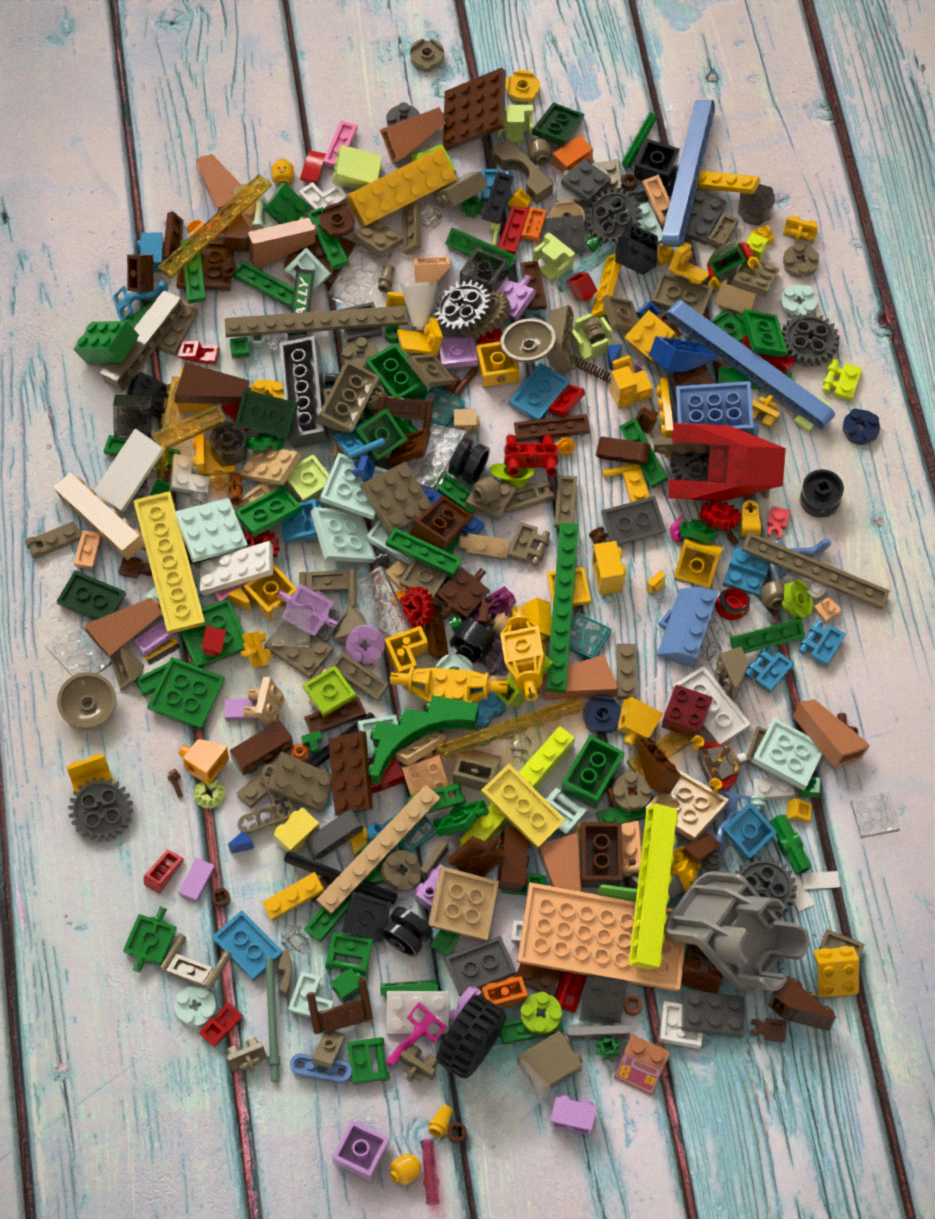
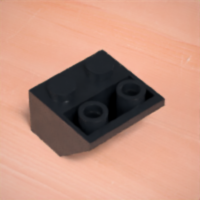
[615,223,658,275]

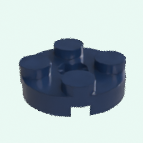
[842,408,880,445]
[583,695,621,734]

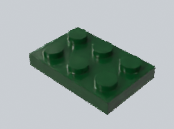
[532,102,585,147]
[235,389,298,439]
[57,570,126,620]

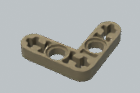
[237,764,294,834]

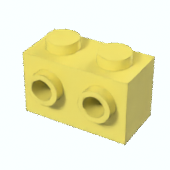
[274,807,320,853]

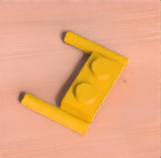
[602,464,650,502]

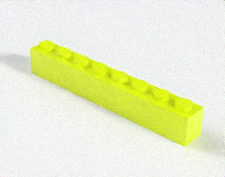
[459,726,575,848]
[629,803,678,970]

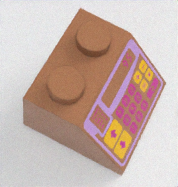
[614,1034,670,1095]

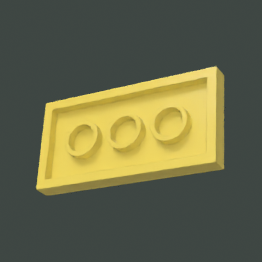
[480,764,565,848]

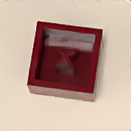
[661,685,713,738]

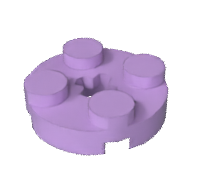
[346,625,385,664]
[449,985,482,1022]

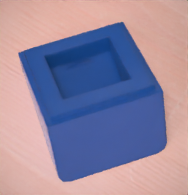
[636,300,662,319]
[607,344,622,370]
[228,832,254,853]

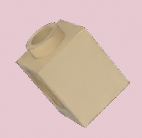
[454,409,480,435]

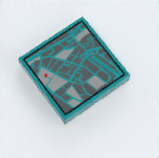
[421,386,465,430]
[569,612,612,659]
[382,811,437,853]

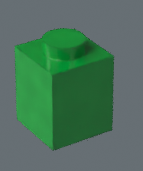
[331,968,362,1004]

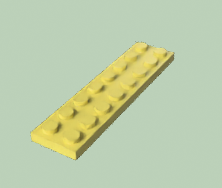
[133,491,205,634]

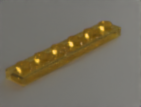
[153,376,180,479]

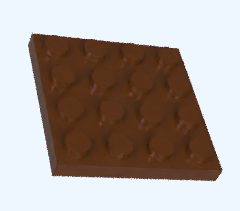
[443,68,506,151]

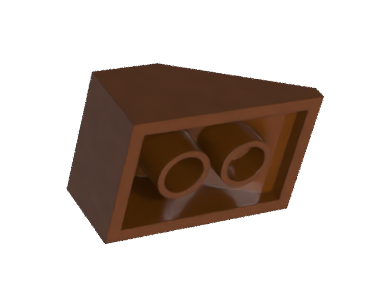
[409,496,473,551]

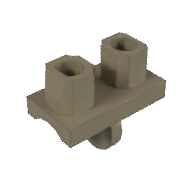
[227,1037,267,1073]
[400,1044,438,1082]

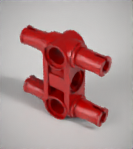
[504,434,559,477]

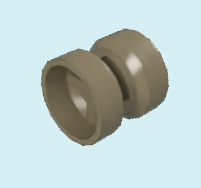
[583,319,606,344]

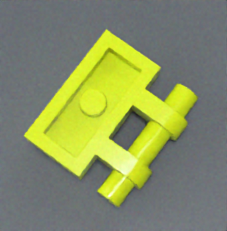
[822,359,862,402]

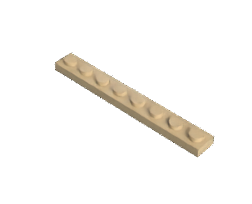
[316,785,440,915]

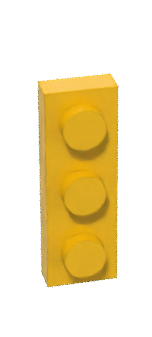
[262,872,325,921]

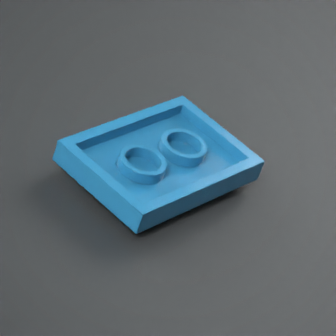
[509,363,570,420]
[212,910,283,981]

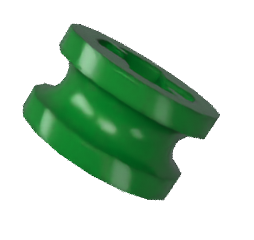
[385,326,400,344]

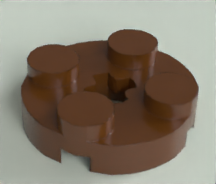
[319,203,355,238]

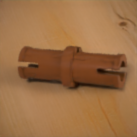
[228,473,243,505]

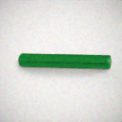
[621,112,657,168]

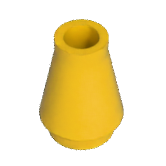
[428,1105,453,1138]

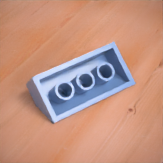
[657,587,719,668]

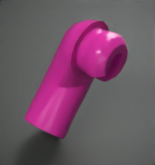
[669,516,687,542]

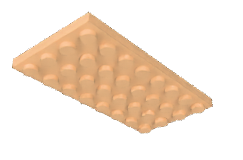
[517,883,686,992]

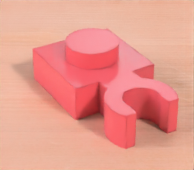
[767,506,790,540]

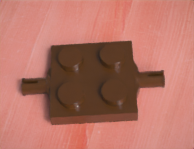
[436,567,490,620]
[448,836,505,877]

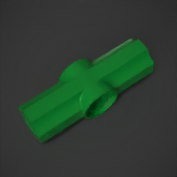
[769,814,812,875]

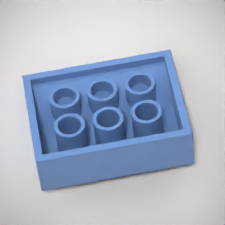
[676,381,754,435]

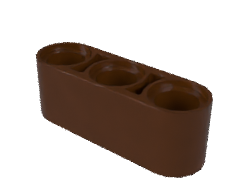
[595,437,651,465]

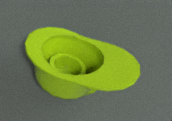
[489,463,534,489]

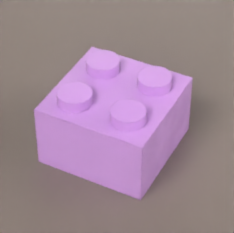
[332,1120,390,1182]

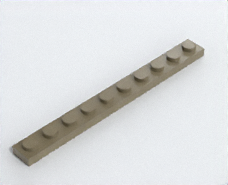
[225,306,408,338]

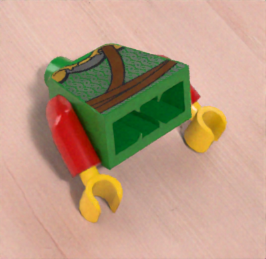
[707,239,761,292]

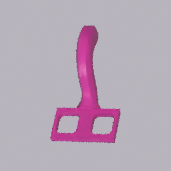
[386,1002,446,1067]

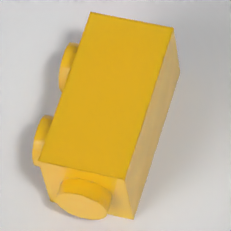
[523,597,552,643]

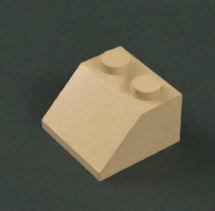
[715,277,759,315]

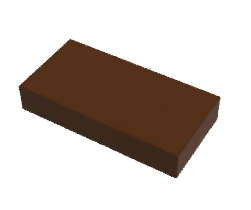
[682,832,721,865]

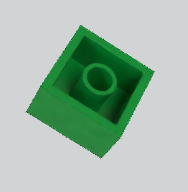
[353,408,408,462]

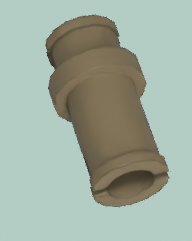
[378,264,395,292]

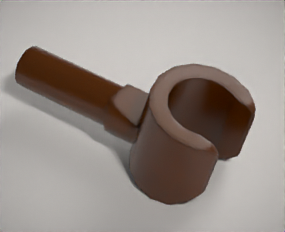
[168,769,183,798]

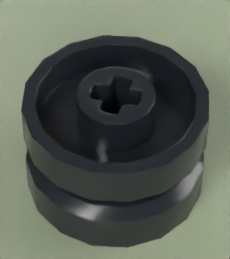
[448,436,490,485]
[800,469,844,518]
[380,906,433,957]

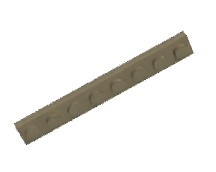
[741,532,890,609]

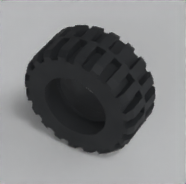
[436,995,507,1078]

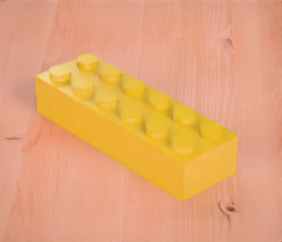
[345,147,457,228]

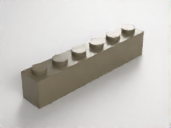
[100,290,186,391]

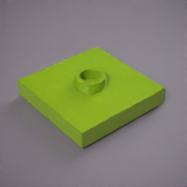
[302,666,357,717]

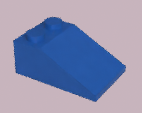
[649,336,718,373]

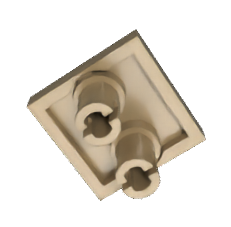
[243,677,284,728]

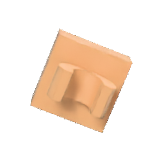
[813,597,841,624]

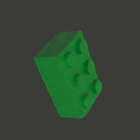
[73,321,140,364]
[365,343,427,399]
[561,735,625,809]

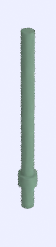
[265,958,281,1082]

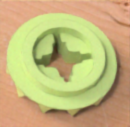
[193,779,225,809]

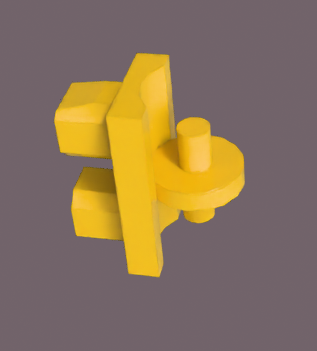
[783,215,819,242]
[752,395,781,428]
[240,631,272,668]

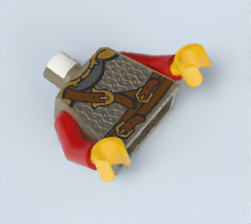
[690,735,747,794]

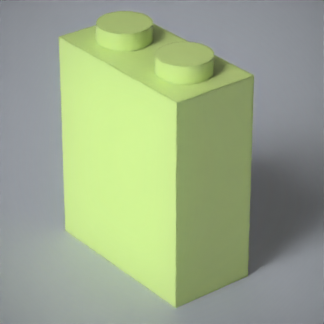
[332,145,383,190]

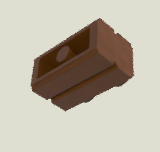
[127,253,154,292]

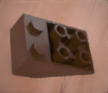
[768,976,836,1031]

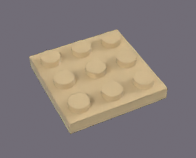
[645,770,729,841]
[428,866,499,941]

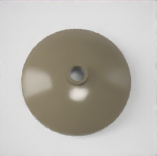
[501,318,556,363]
[57,672,117,729]

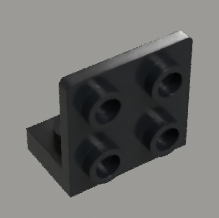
[122,372,172,419]

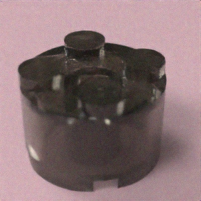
[738,184,775,225]
[209,422,248,467]

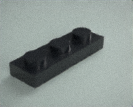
[482,171,514,224]

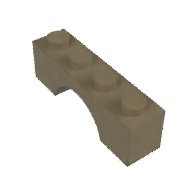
[492,138,554,205]

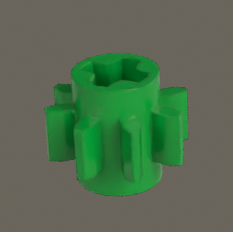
[461,196,483,218]
[595,1036,621,1063]

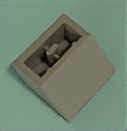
[714,647,749,702]
[453,747,502,791]

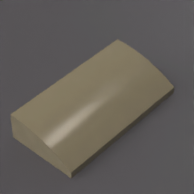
[315,360,380,433]

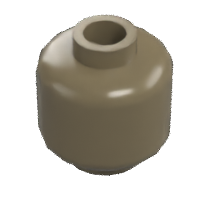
[528,138,552,165]
[472,477,501,504]
[760,581,785,610]

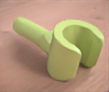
[489,222,501,246]

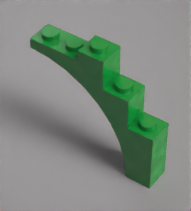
[368,695,479,785]

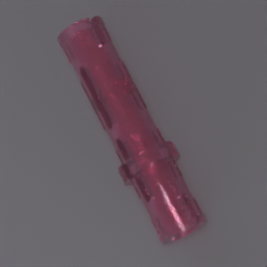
[420,1139,440,1205]

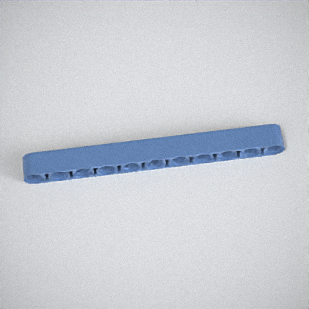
[662,100,715,247]
[666,300,835,430]

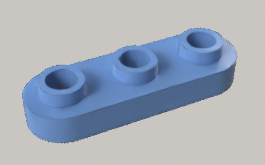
[290,1053,352,1083]

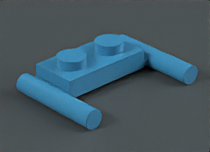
[332,420,385,459]

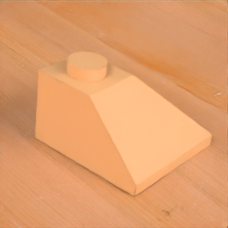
[414,257,451,286]

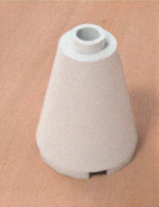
[401,282,437,330]

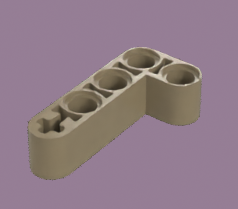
[547,305,576,373]

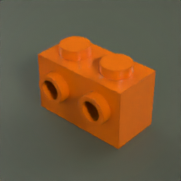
[482,976,528,1009]

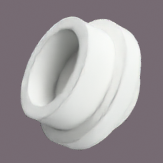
[807,581,826,599]

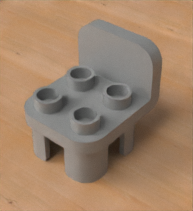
[664,871,809,991]

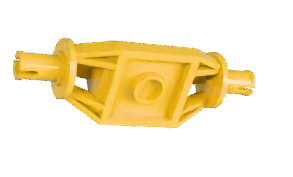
[500,606,545,701]
[390,666,508,704]

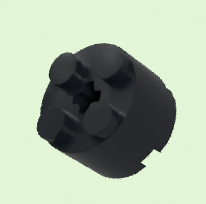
[450,618,495,663]

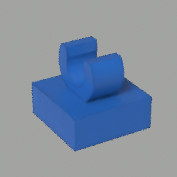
[351,455,375,482]

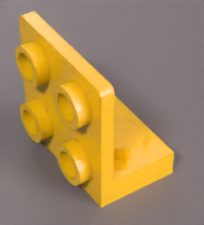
[668,242,709,284]
[397,317,443,356]
[66,754,114,800]

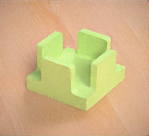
[497,105,533,143]
[532,233,575,281]
[570,314,616,363]
[286,454,329,503]

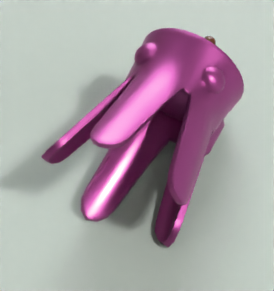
[491,591,515,616]

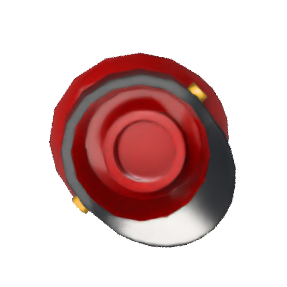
[715,587,750,620]

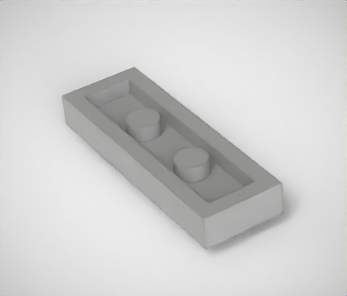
[567,1023,630,1041]

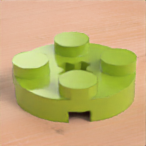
[782,580,813,618]
[521,992,562,1035]

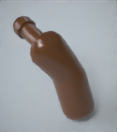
[717,528,739,545]

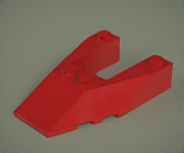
[668,422,786,501]

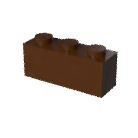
[230,720,294,776]
[497,826,531,892]

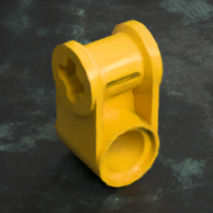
[740,500,761,537]

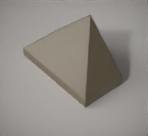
[334,605,367,646]
[110,647,144,690]

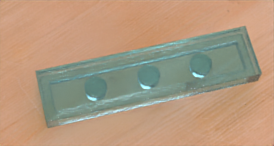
[558,240,616,293]

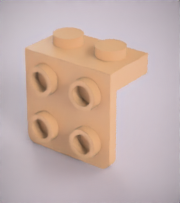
[400,752,449,797]

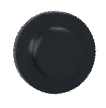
[375,550,391,569]

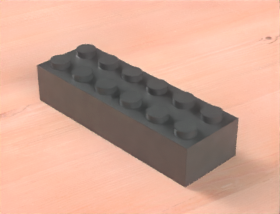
[279,336,329,448]

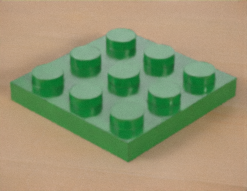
[180,598,245,668]
[147,657,225,730]

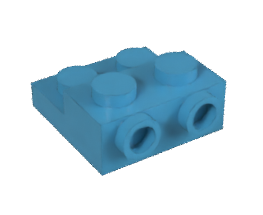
[282,499,325,544]
[722,547,771,598]
[471,688,506,732]
[721,802,777,860]

